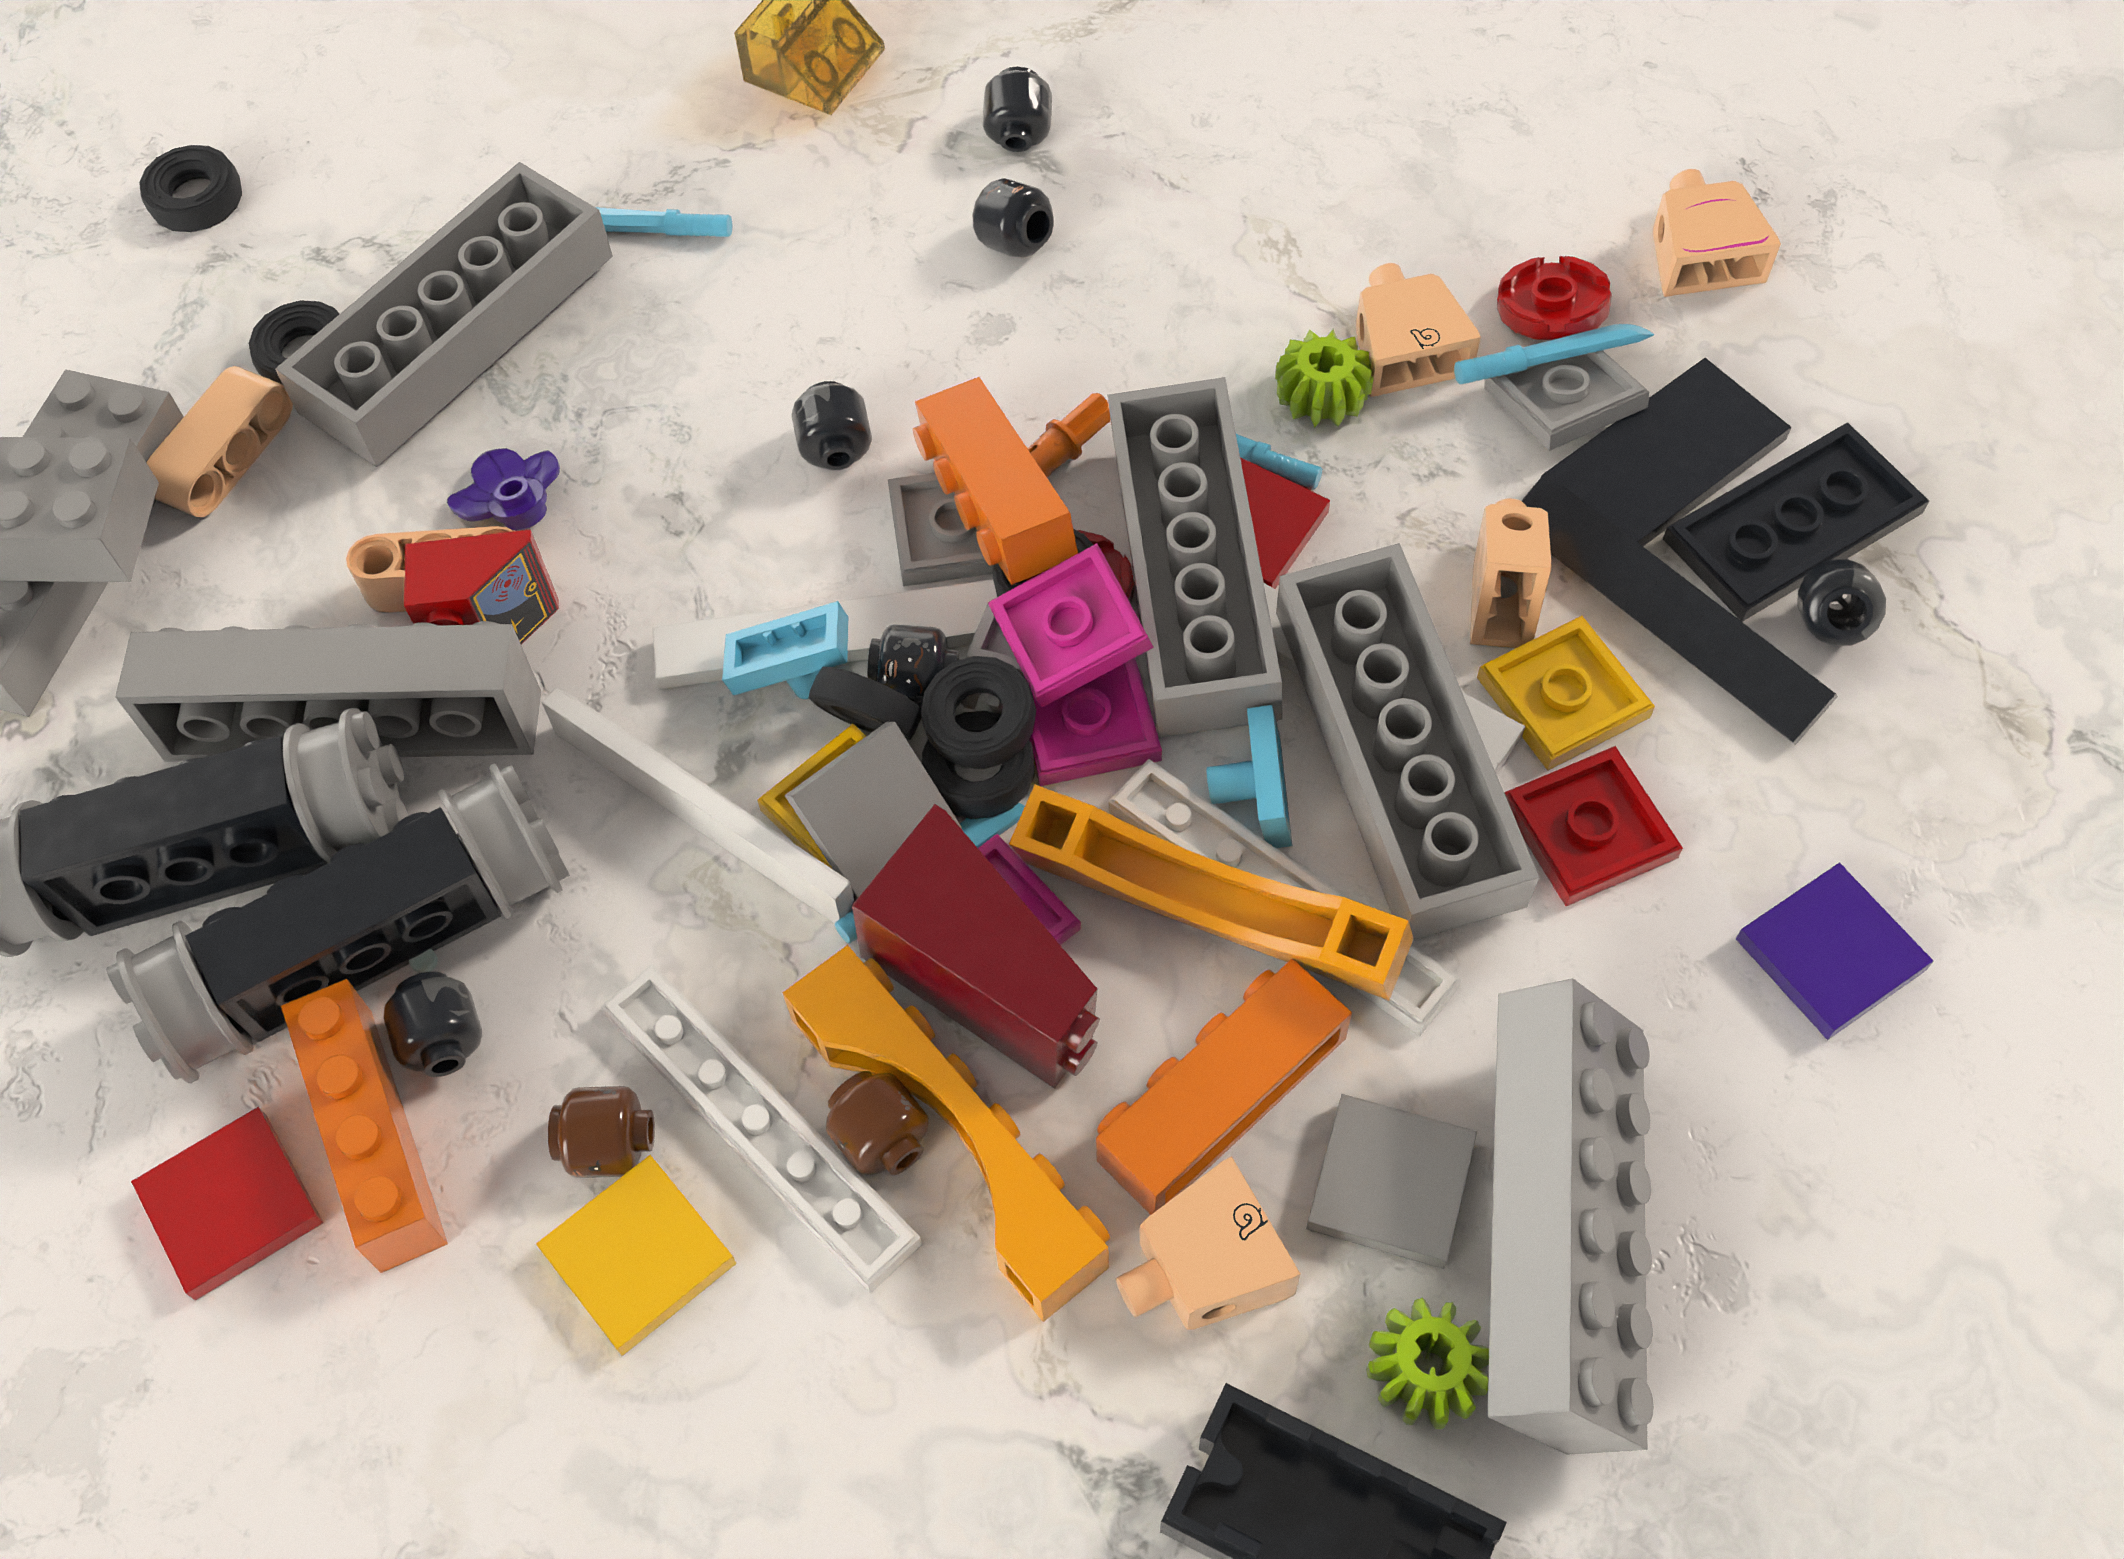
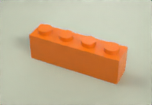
[913,377,1078,585]
[1096,958,1352,1215]
[281,979,448,1273]

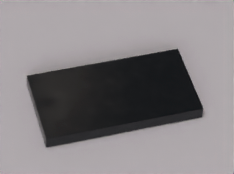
[1541,358,1792,546]
[1663,422,1929,622]

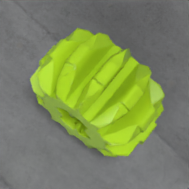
[1275,329,1374,428]
[1366,1297,1489,1429]

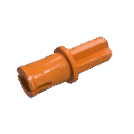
[1027,393,1110,478]

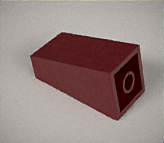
[852,804,1100,1089]

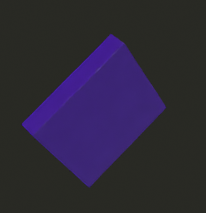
[1736,862,1934,1040]

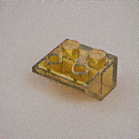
[734,0,885,115]

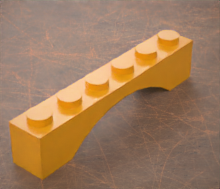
[1009,784,1414,1000]
[782,945,1110,1322]

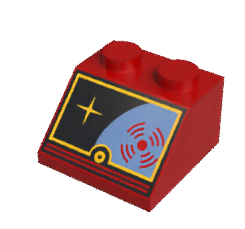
[404,529,559,645]

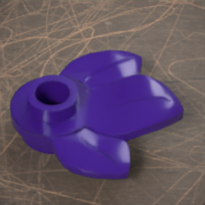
[447,448,560,531]

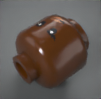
[826,1071,929,1175]
[548,1086,655,1178]

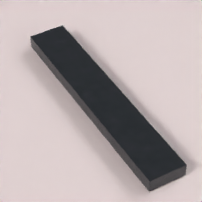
[1522,472,1838,745]

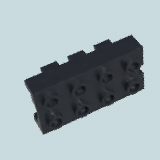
[1160,1383,1507,1559]

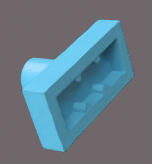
[722,601,849,699]
[1206,705,1293,848]

